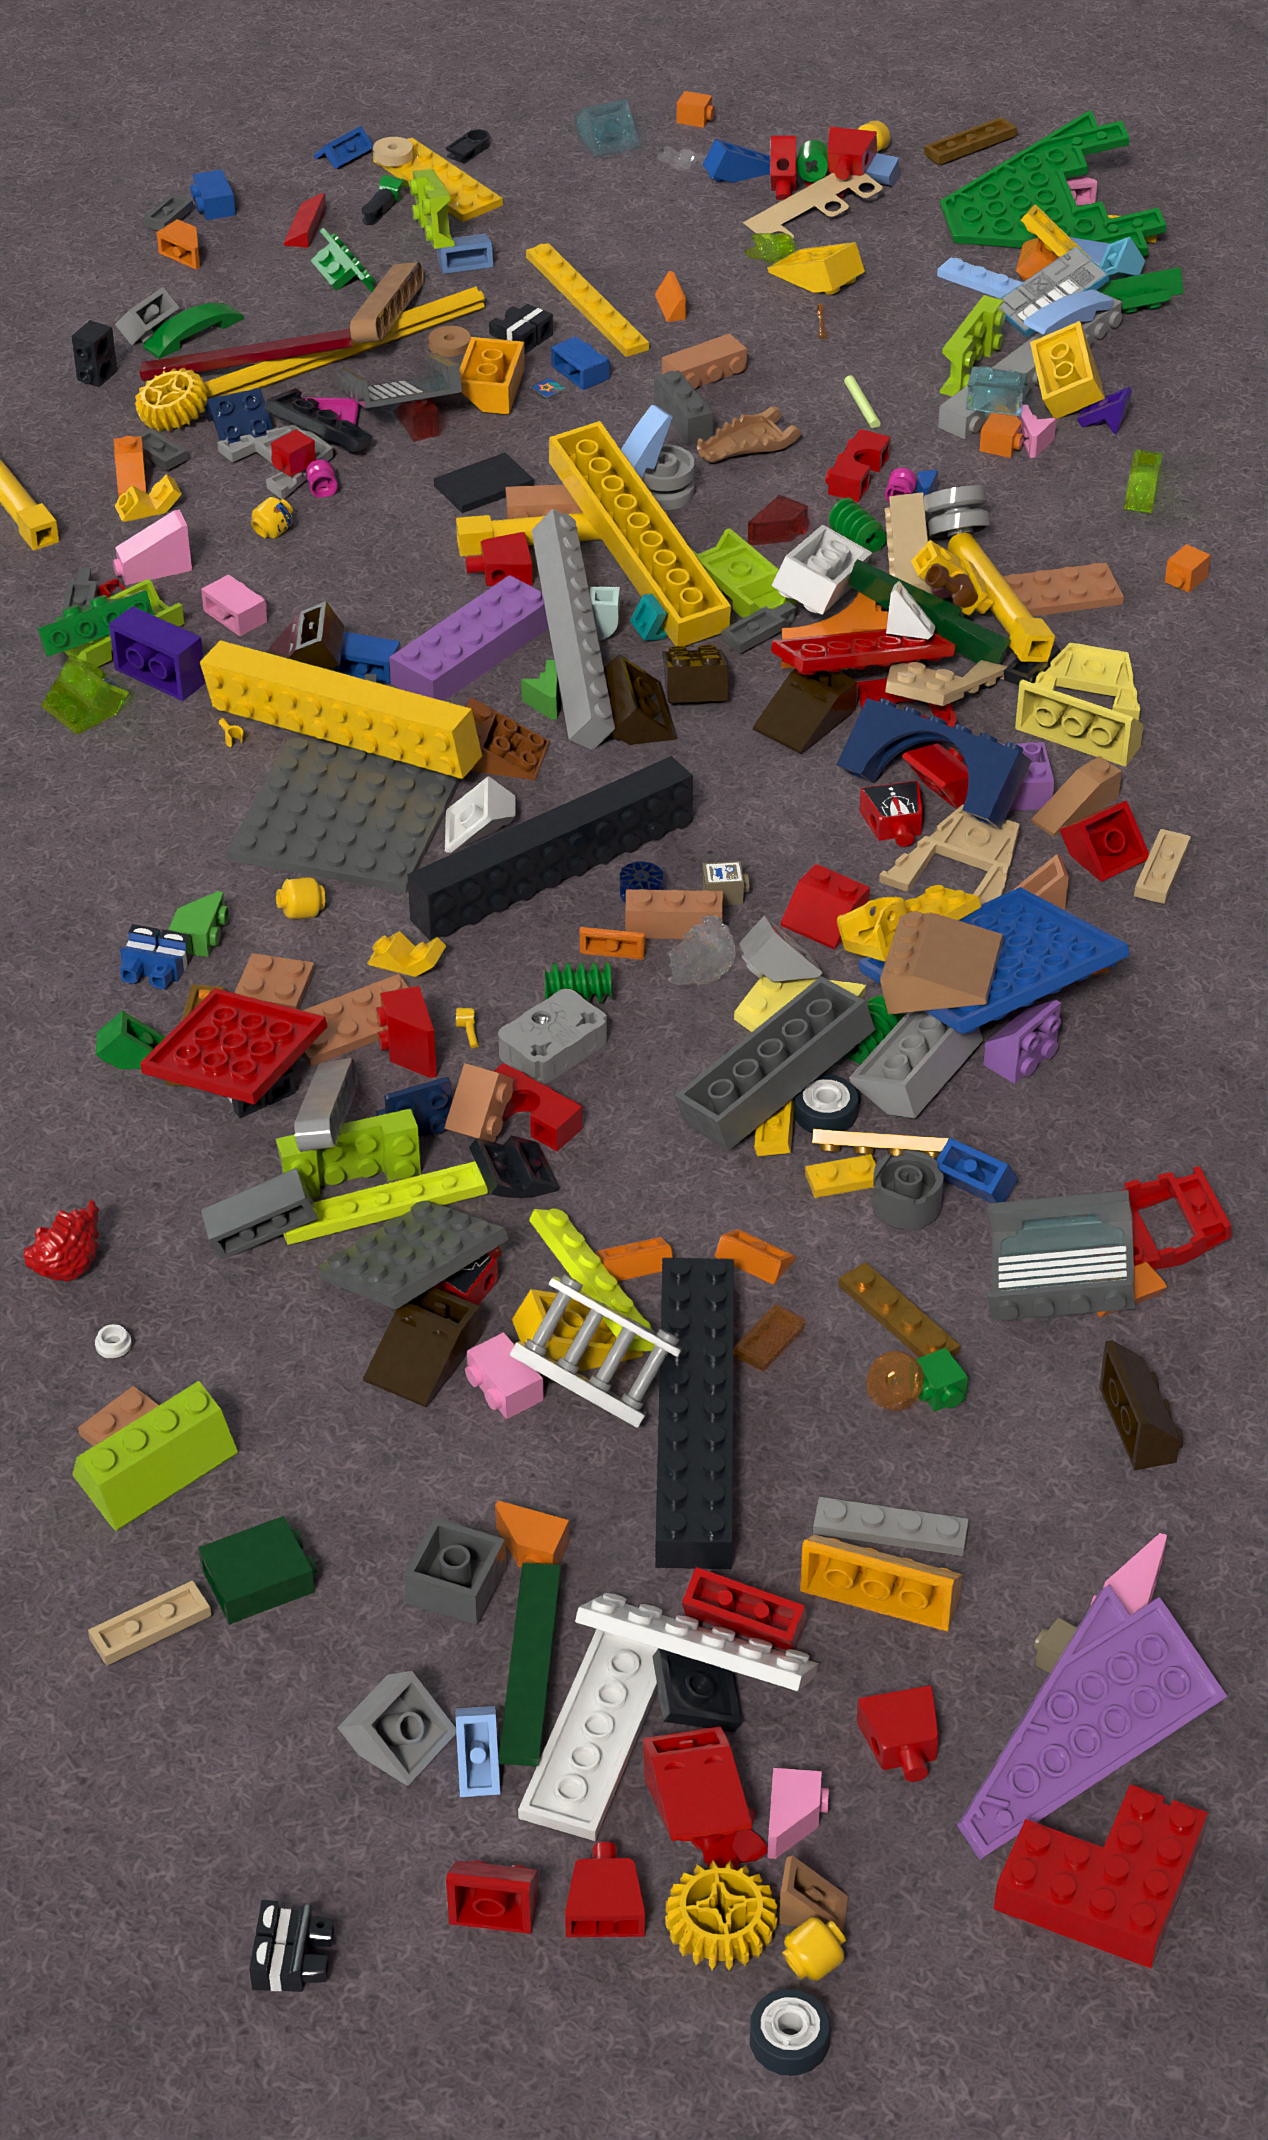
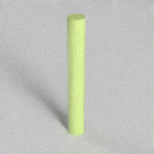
[844,375,881,428]

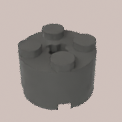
[872,1150,944,1232]

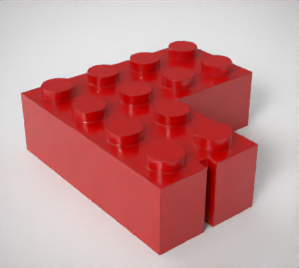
[994,1784,1208,1969]

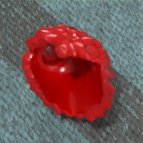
[23,1200,99,1282]

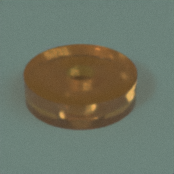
[866,1351,924,1411]

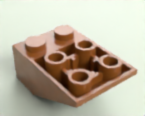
[464,697,550,780]

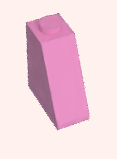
[113,509,192,585]

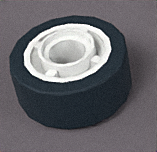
[794,1074,858,1133]
[750,1989,830,2076]

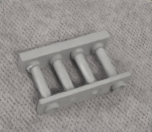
[509,1274,684,1428]

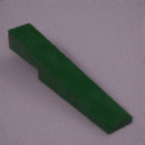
[848,559,1011,665]
[499,1563,561,1766]

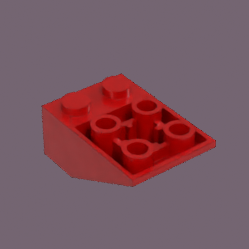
[642,1726,752,1841]

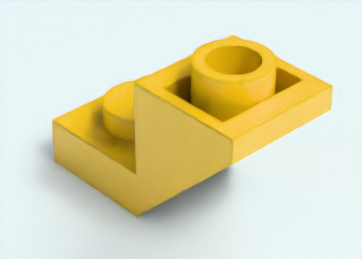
[115,474,182,522]
[367,931,446,977]

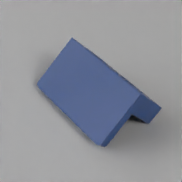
[313,126,373,169]

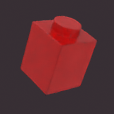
[271,429,316,477]

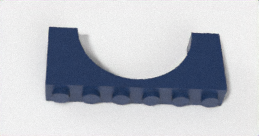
[837,698,1032,829]

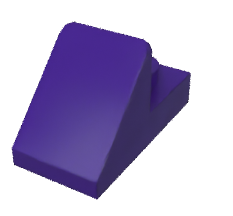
[1077,386,1132,434]

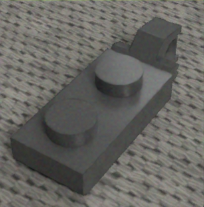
[61,567,98,615]
[721,601,796,654]

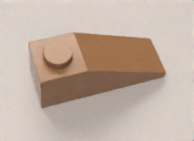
[1031,756,1122,837]

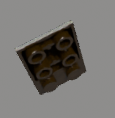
[266,601,344,670]
[662,645,728,703]
[753,668,857,754]
[363,1287,481,1407]

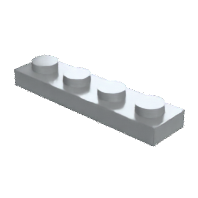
[813,1497,969,1556]

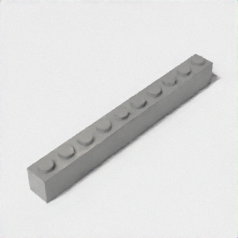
[938,292,1122,439]
[532,509,615,749]

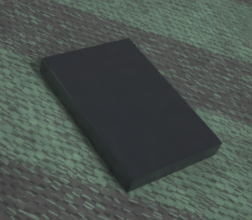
[434,452,534,514]

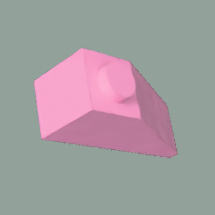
[1091,1533,1167,1615]

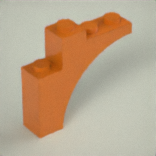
[781,592,888,669]

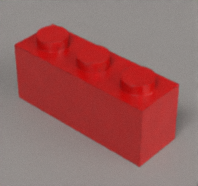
[682,1567,807,1651]

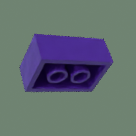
[109,606,206,701]

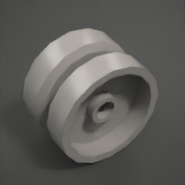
[642,444,694,510]
[923,485,991,539]

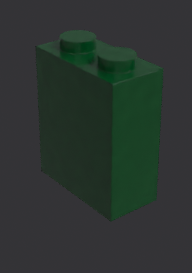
[198,1516,318,1625]

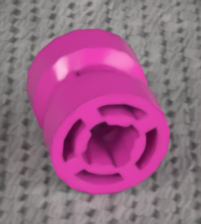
[306,460,338,498]
[885,468,917,503]

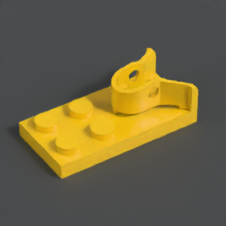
[837,885,981,962]

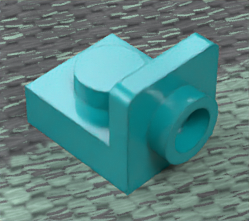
[630,594,667,641]

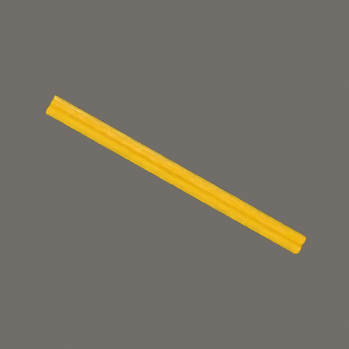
[204,286,485,399]

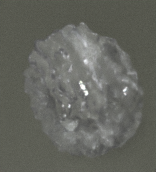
[668,915,736,986]

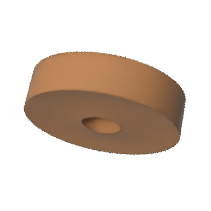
[428,326,471,357]

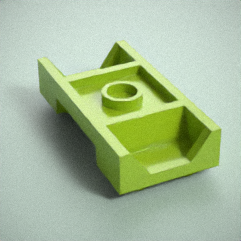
[410,169,455,249]
[940,295,1006,396]
[690,528,797,618]
[63,579,184,671]
[276,1109,421,1198]

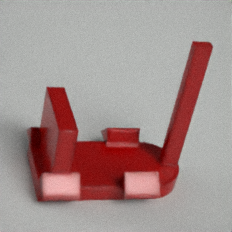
[98,578,126,598]

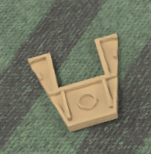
[885,660,1008,706]
[880,805,1020,905]

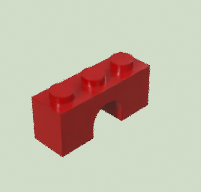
[825,429,891,502]
[494,1063,583,1151]

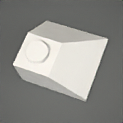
[445,776,516,853]

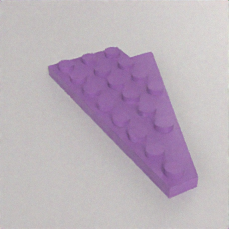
[957,1585,1228,1860]

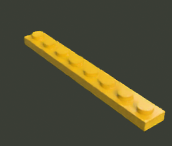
[526,243,649,357]

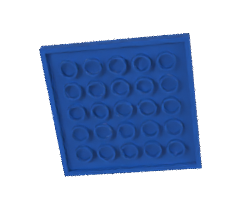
[858,887,1130,1034]

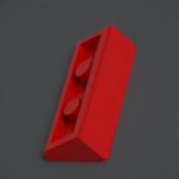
[284,193,326,248]

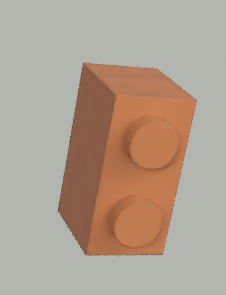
[444,1063,514,1142]

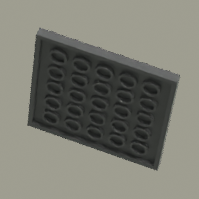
[227,737,461,893]

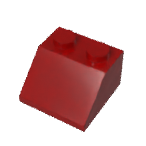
[902,743,969,810]
[1059,800,1149,882]
[780,864,870,950]
[376,986,437,1078]
[446,1860,539,1934]

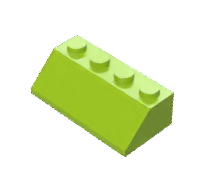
[72,1381,238,1532]

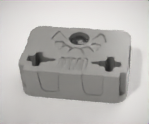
[498,989,607,1084]

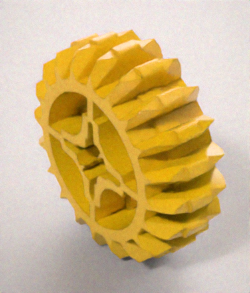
[135,368,209,432]
[665,1860,777,1971]

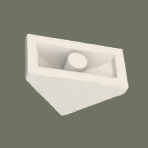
[886,581,936,639]

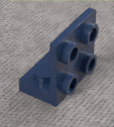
[205,388,273,444]
[376,1077,452,1137]

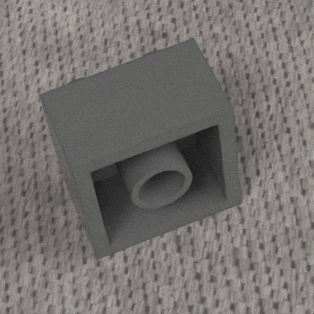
[404,1518,506,1625]

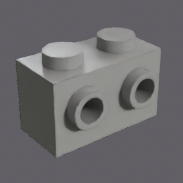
[115,287,179,345]

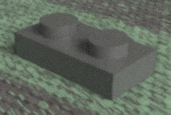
[143,194,193,231]
[135,428,188,471]

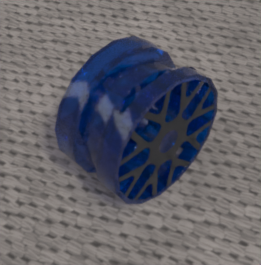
[619,861,663,903]

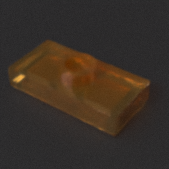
[734,1304,805,1372]

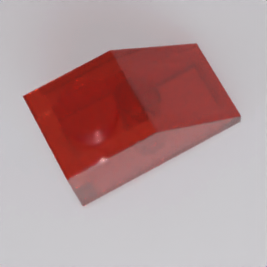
[394,398,440,442]
[748,495,809,546]

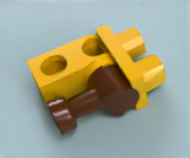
[911,540,994,615]

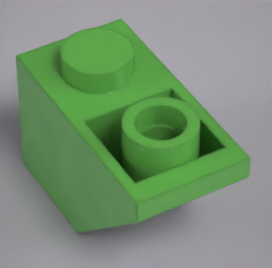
[168,891,229,957]

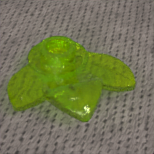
[744,233,795,262]

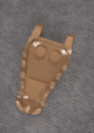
[697,406,801,463]

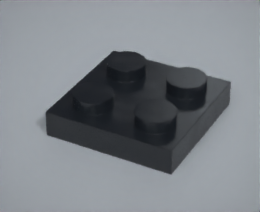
[652,1648,742,1732]

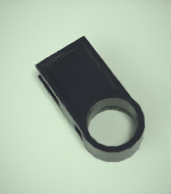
[446,129,490,164]

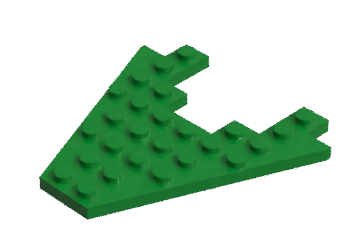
[940,110,1166,256]

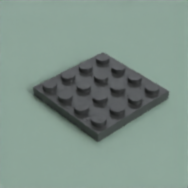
[316,1201,509,1310]

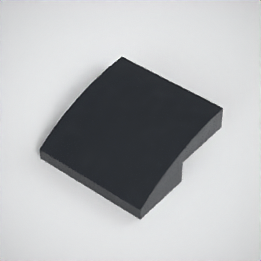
[469,1135,560,1198]

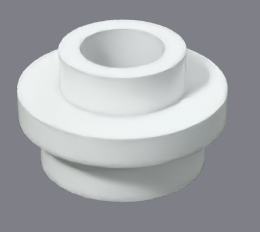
[95,1324,132,1358]

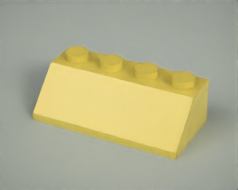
[1015,680,1143,767]

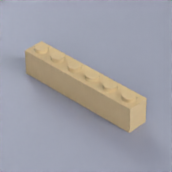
[885,492,933,594]

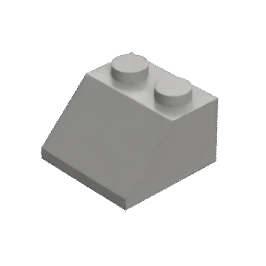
[739,915,823,982]
[337,1671,456,1786]

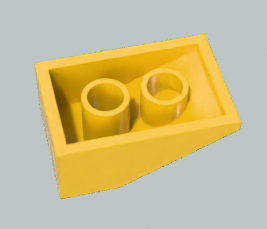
[767,242,865,295]
[1030,321,1105,419]
[512,1289,643,1372]

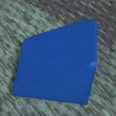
[916,470,938,497]

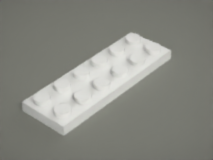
[575,1593,819,1691]
[518,1629,658,1841]

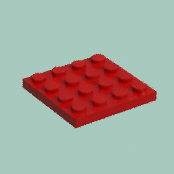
[140,988,328,1104]

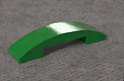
[143,303,244,359]

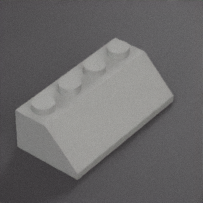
[849,1011,983,1118]

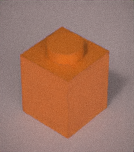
[676,91,715,128]
[1165,544,1211,593]

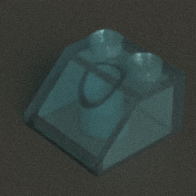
[574,99,641,157]
[966,366,1029,416]

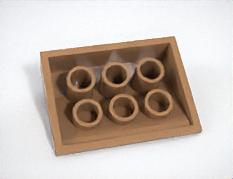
[880,911,1004,1014]

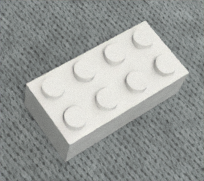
[772,525,872,614]

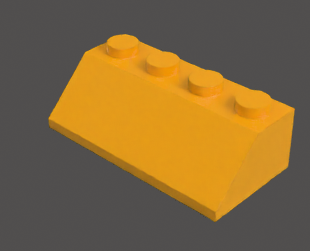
[800,1535,963,1632]

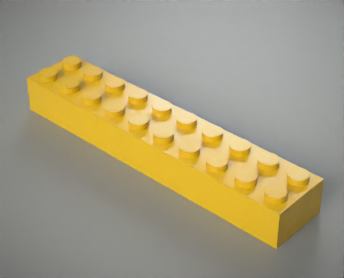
[549,421,731,646]
[200,640,482,779]

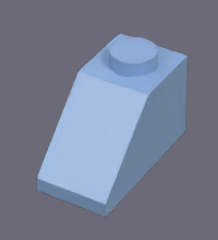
[455,1706,500,1797]

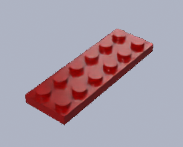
[771,629,955,675]

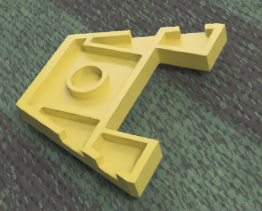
[1034,642,1140,721]
[734,975,866,1032]

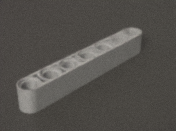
[294,1058,358,1152]

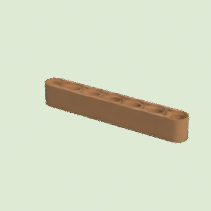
[350,262,424,343]

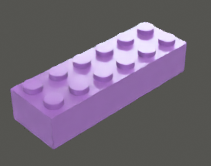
[389,575,549,701]

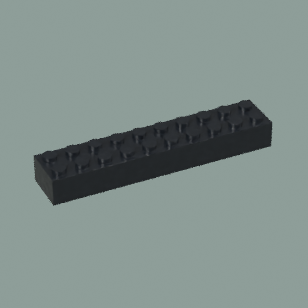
[407,756,693,941]
[655,1258,734,1569]

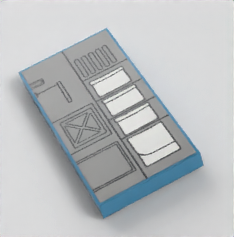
[1000,247,1109,337]

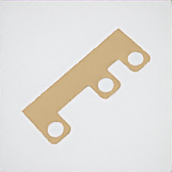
[743,173,882,245]

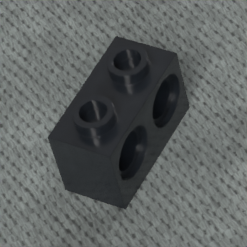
[71,320,118,387]

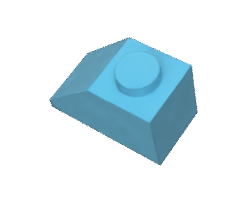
[1099,237,1145,280]

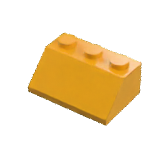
[459,337,525,414]

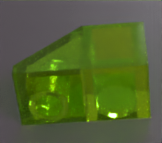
[1124,449,1163,513]

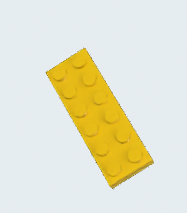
[373,138,503,222]

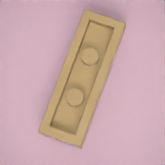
[1134,829,1191,904]
[88,1580,211,1666]

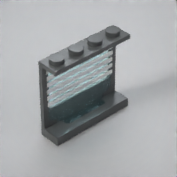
[339,353,462,408]
[987,1190,1136,1320]

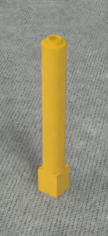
[0,459,59,551]
[456,511,667,556]
[947,532,1055,662]

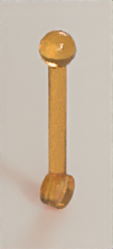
[817,304,828,339]

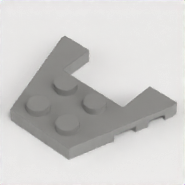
[217,424,333,499]

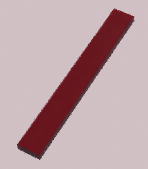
[139,328,353,381]

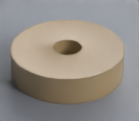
[373,137,413,166]

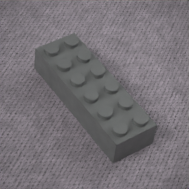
[674,976,875,1151]

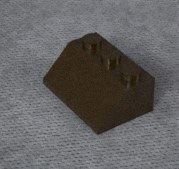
[604,654,678,745]
[1099,1340,1183,1471]

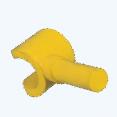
[219,718,244,747]
[456,1008,478,1048]

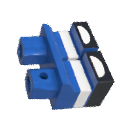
[120,924,193,989]

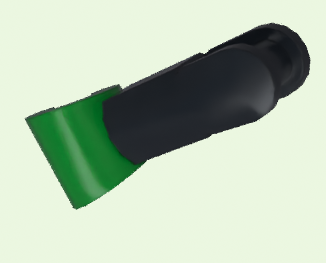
[361,174,409,225]

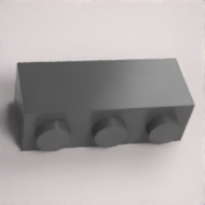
[654,370,713,445]
[201,1168,318,1259]

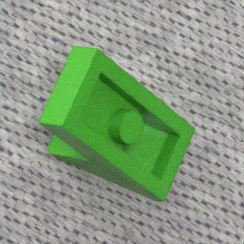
[521,660,559,719]

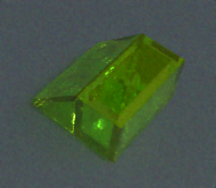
[41,655,129,735]

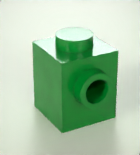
[912,1347,968,1412]

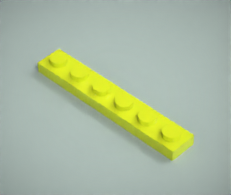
[283,1161,488,1245]
[529,1209,655,1351]

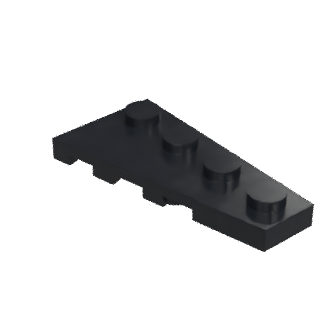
[265,388,373,452]

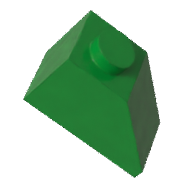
[95,1010,165,1069]

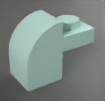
[590,587,620,641]

